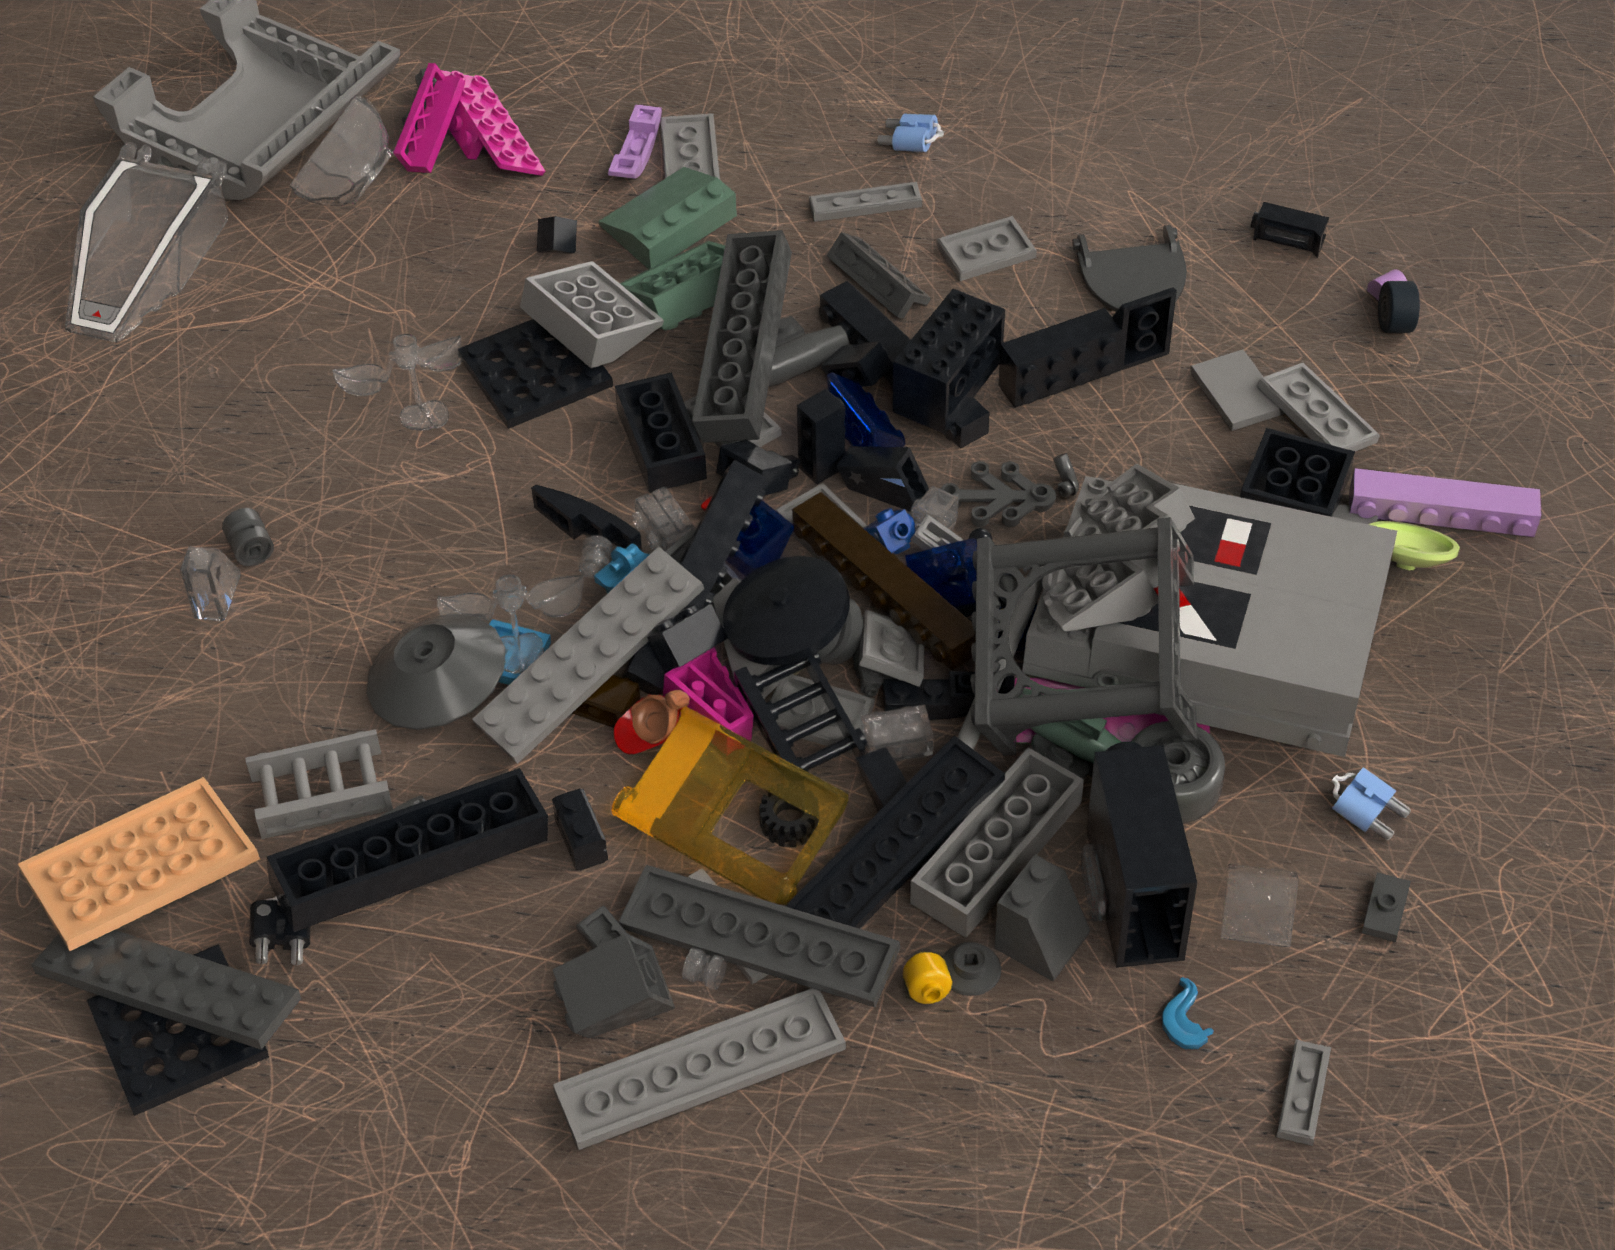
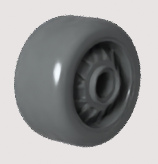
[1131,721,1225,824]

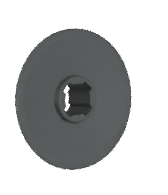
[942,942,1002,996]

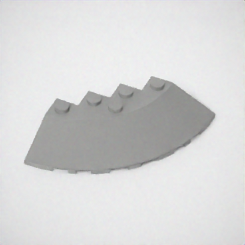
[1042,464,1195,632]

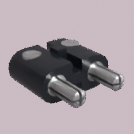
[249,896,311,966]

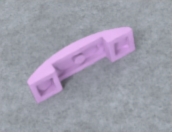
[608,105,662,179]

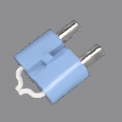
[877,114,944,153]
[1331,767,1411,840]

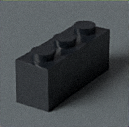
[797,389,846,485]

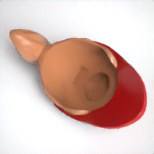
[614,690,690,755]

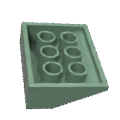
[598,167,737,269]
[620,241,725,331]

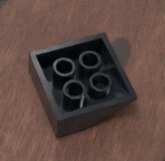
[1240,428,1355,517]

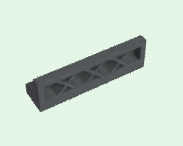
[827,232,931,319]

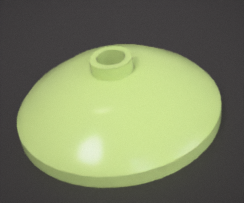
[1368,521,1460,570]

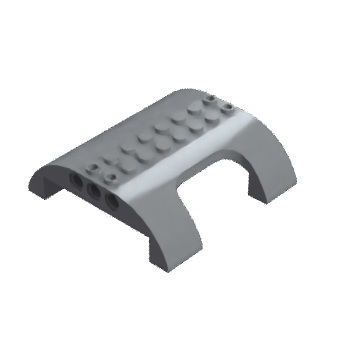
[93,0,400,200]

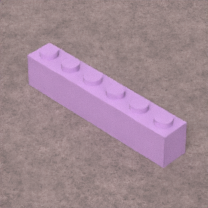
[1349,468,1541,537]

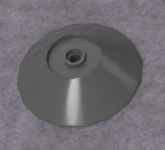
[366,614,506,730]

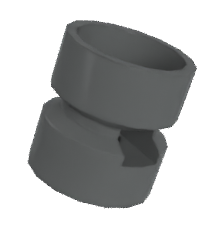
[222,508,274,566]

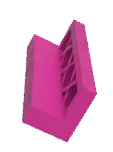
[393,63,465,173]

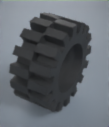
[759,783,820,848]

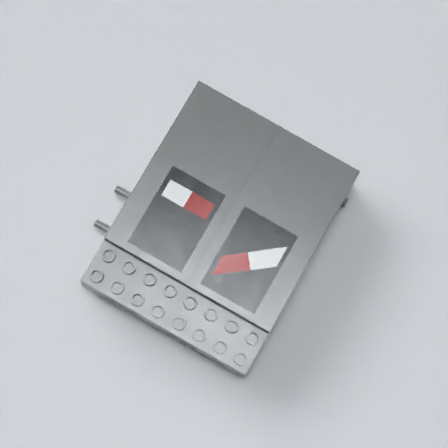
[1022,476,1397,757]

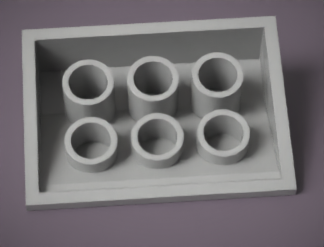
[520,261,664,368]

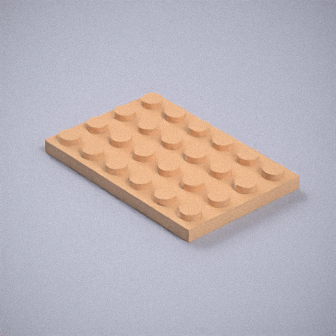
[18,777,260,951]

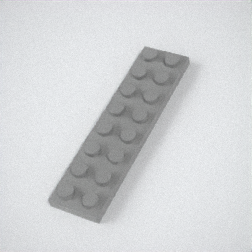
[472,547,704,764]
[553,988,846,1150]

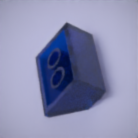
[827,373,906,447]

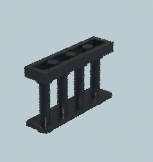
[734,652,867,789]

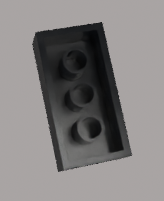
[998,308,1122,408]
[615,372,707,493]

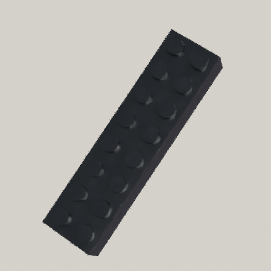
[266,768,548,932]

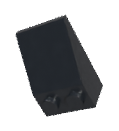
[1113,287,1177,371]

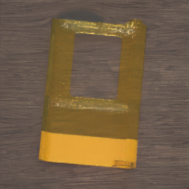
[611,706,849,906]

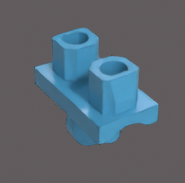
[594,544,650,594]

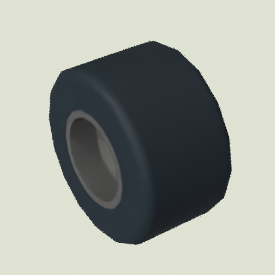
[1378,281,1420,333]

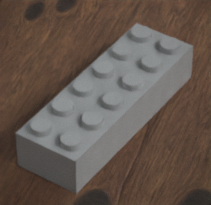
[910,747,1084,938]

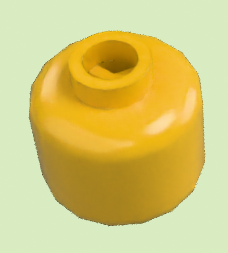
[903,952,952,1004]

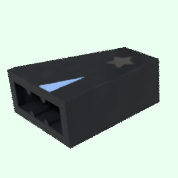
[837,446,931,513]

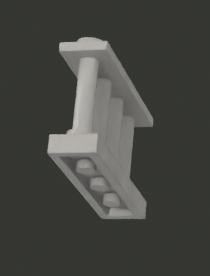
[245,729,393,839]

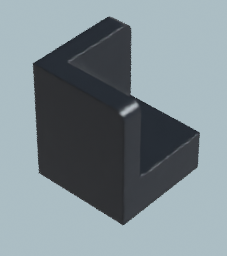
[537,216,577,254]

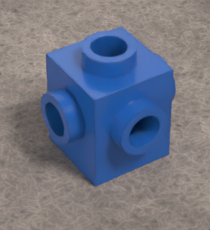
[863,508,916,554]

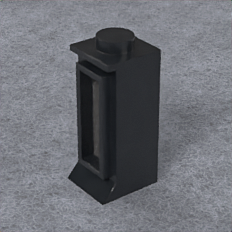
[1251,202,1329,258]

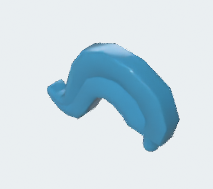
[1161,977,1213,1049]

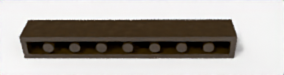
[792,492,976,671]

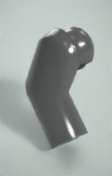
[1053,453,1079,497]

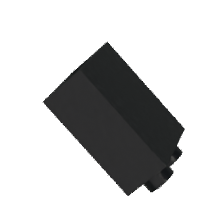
[1087,742,1197,968]

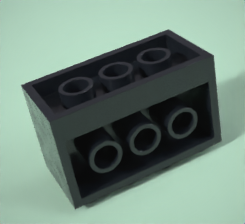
[893,288,1005,434]

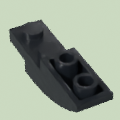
[883,671,1015,721]

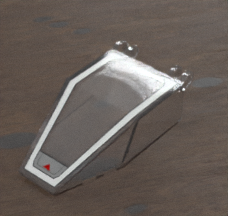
[65,142,228,343]

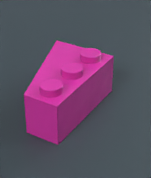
[663,647,754,757]

